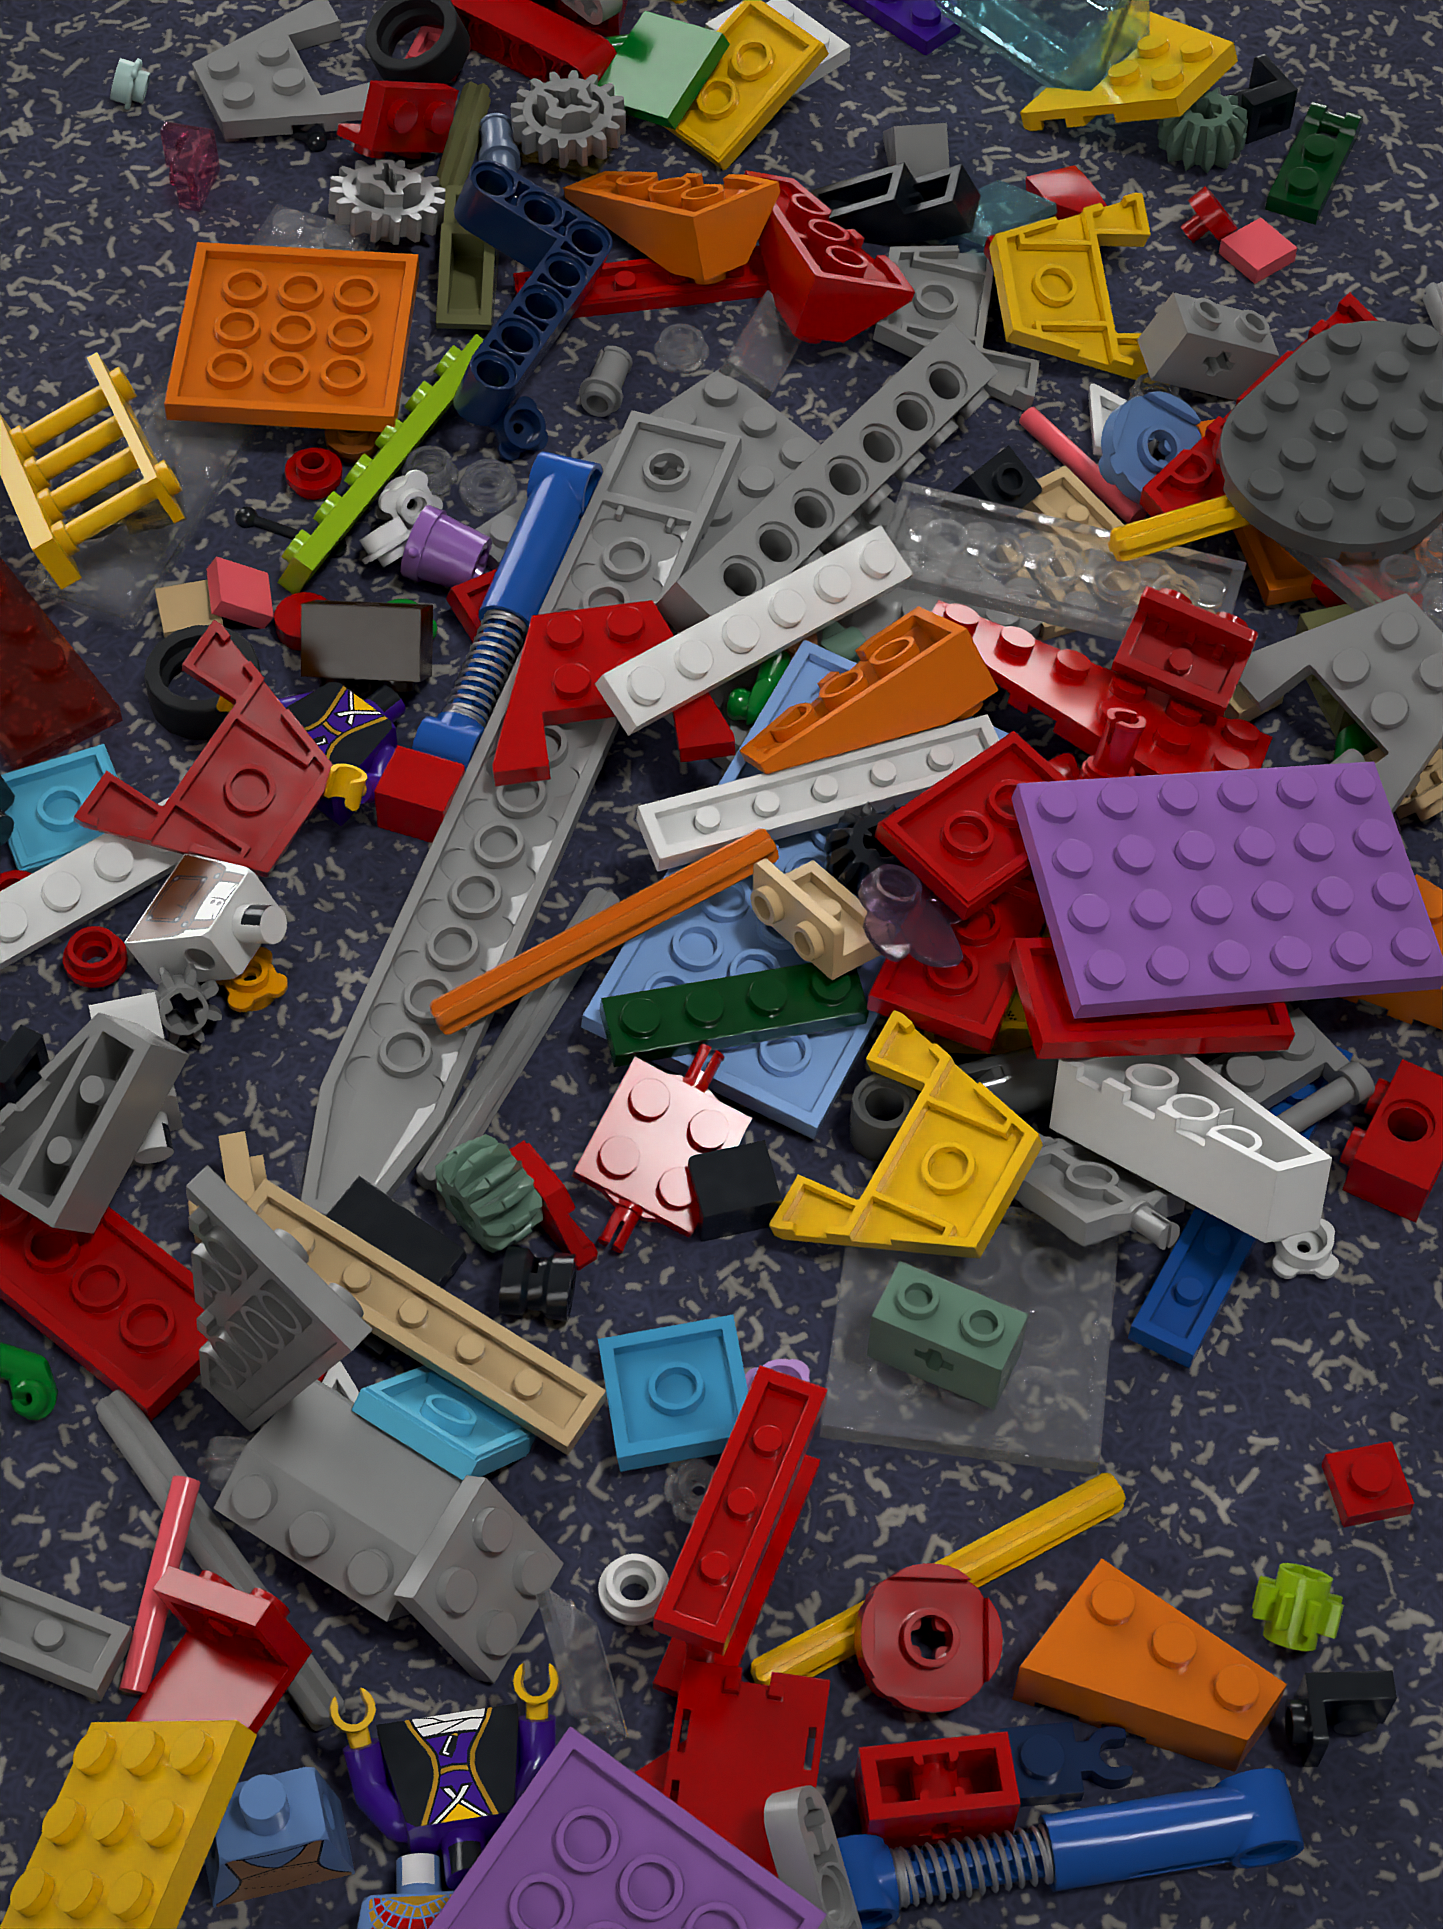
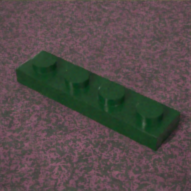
[599,962,869,1067]

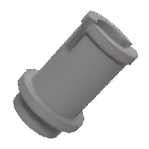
[579,346,633,417]

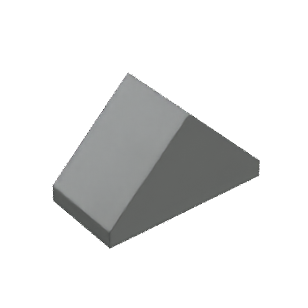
[882,123,949,178]

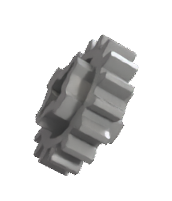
[511,70,626,168]
[328,158,445,245]

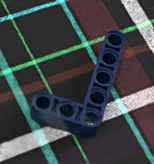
[453,160,613,426]

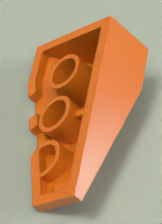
[563,171,780,285]
[739,606,998,774]

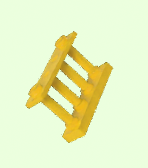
[0,352,185,590]

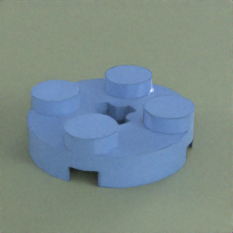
[1099,391,1201,505]

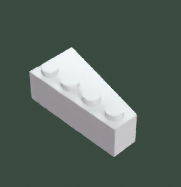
[1049,1054,1332,1243]

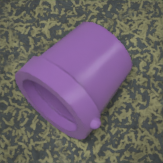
[401,505,492,588]

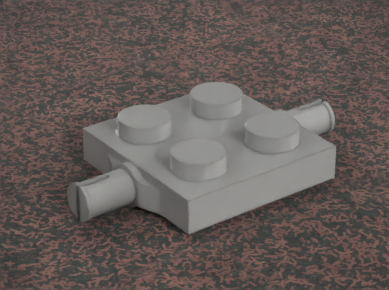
[1014,1130,1185,1250]

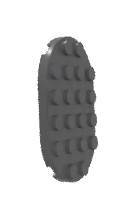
[1216,321,1443,560]

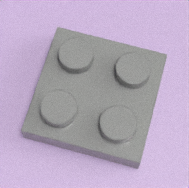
[394,1475,564,1683]

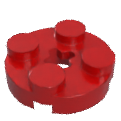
[854,1563,1003,1714]

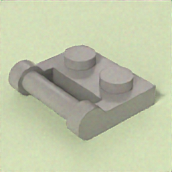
[1206,1008,1375,1133]

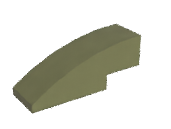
[436,185,500,330]

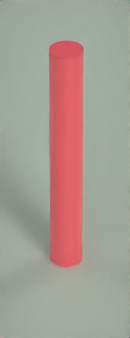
[1019,407,1147,524]
[119,1475,201,1695]

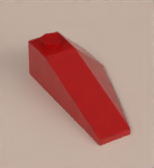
[744,170,915,344]

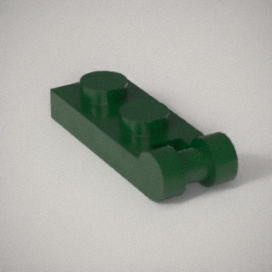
[1265,101,1363,225]

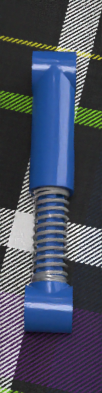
[412,451,603,771]
[837,1768,1304,1929]

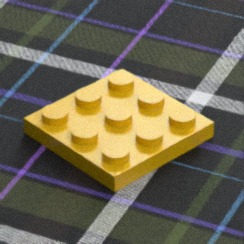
[0,1720,257,1929]

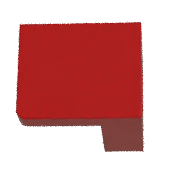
[374,745,465,843]

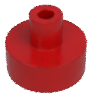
[1181,186,1238,243]

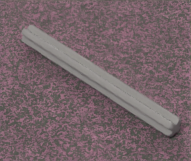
[416,887,620,1194]
[96,1389,345,1731]

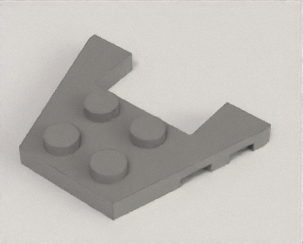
[192,0,370,139]
[873,245,1040,411]
[1238,593,1443,814]

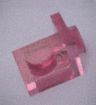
[160,122,220,212]

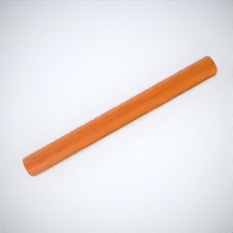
[429,828,779,1035]

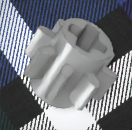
[141,963,223,1045]

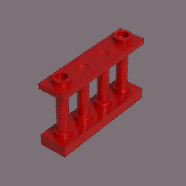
[653,1365,828,1698]

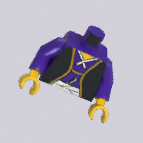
[216,682,406,826]
[329,1663,560,1891]

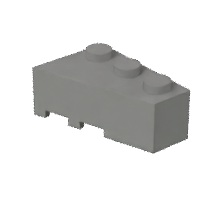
[0,1012,190,1234]

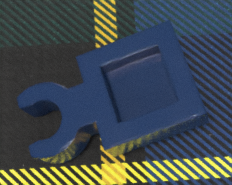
[999,1721,1133,1807]

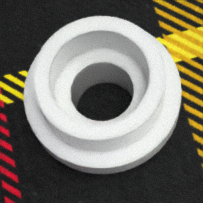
[598,1554,669,1626]

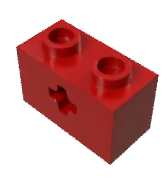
[854,1731,1020,1849]

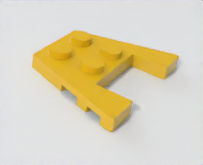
[1020,7,1238,131]
[989,193,1174,388]
[769,1010,1043,1259]

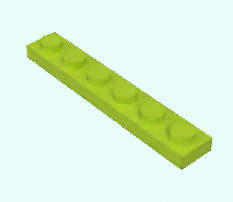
[277,334,484,594]

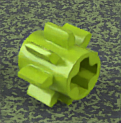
[1252,1563,1344,1651]

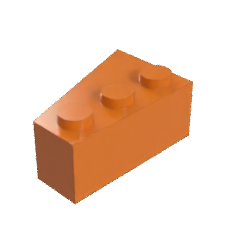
[1012,1558,1287,1772]

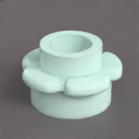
[110,58,150,110]

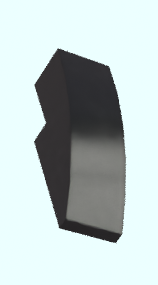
[811,162,981,243]

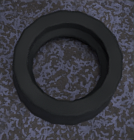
[365,0,470,84]
[144,625,261,740]

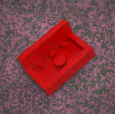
[336,80,459,159]
[1111,586,1259,717]

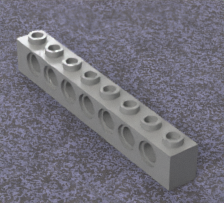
[655,322,999,633]

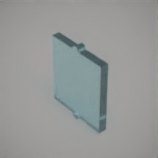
[959,180,1057,247]

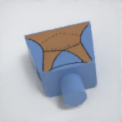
[205,1767,355,1908]

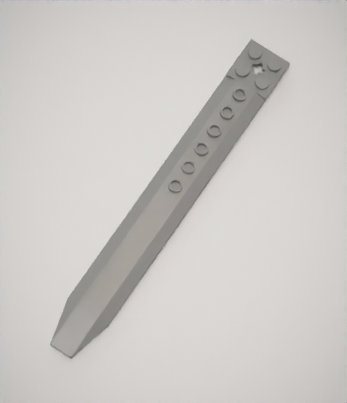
[301,410,742,1216]

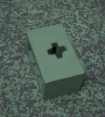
[867,1261,1029,1410]

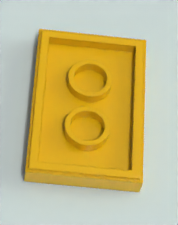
[663,0,829,171]

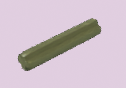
[436,81,491,188]

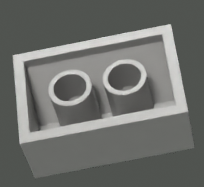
[213,1380,463,1622]

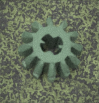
[1157,87,1248,174]
[435,1134,543,1253]

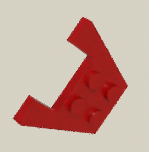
[492,600,736,787]
[74,620,333,878]

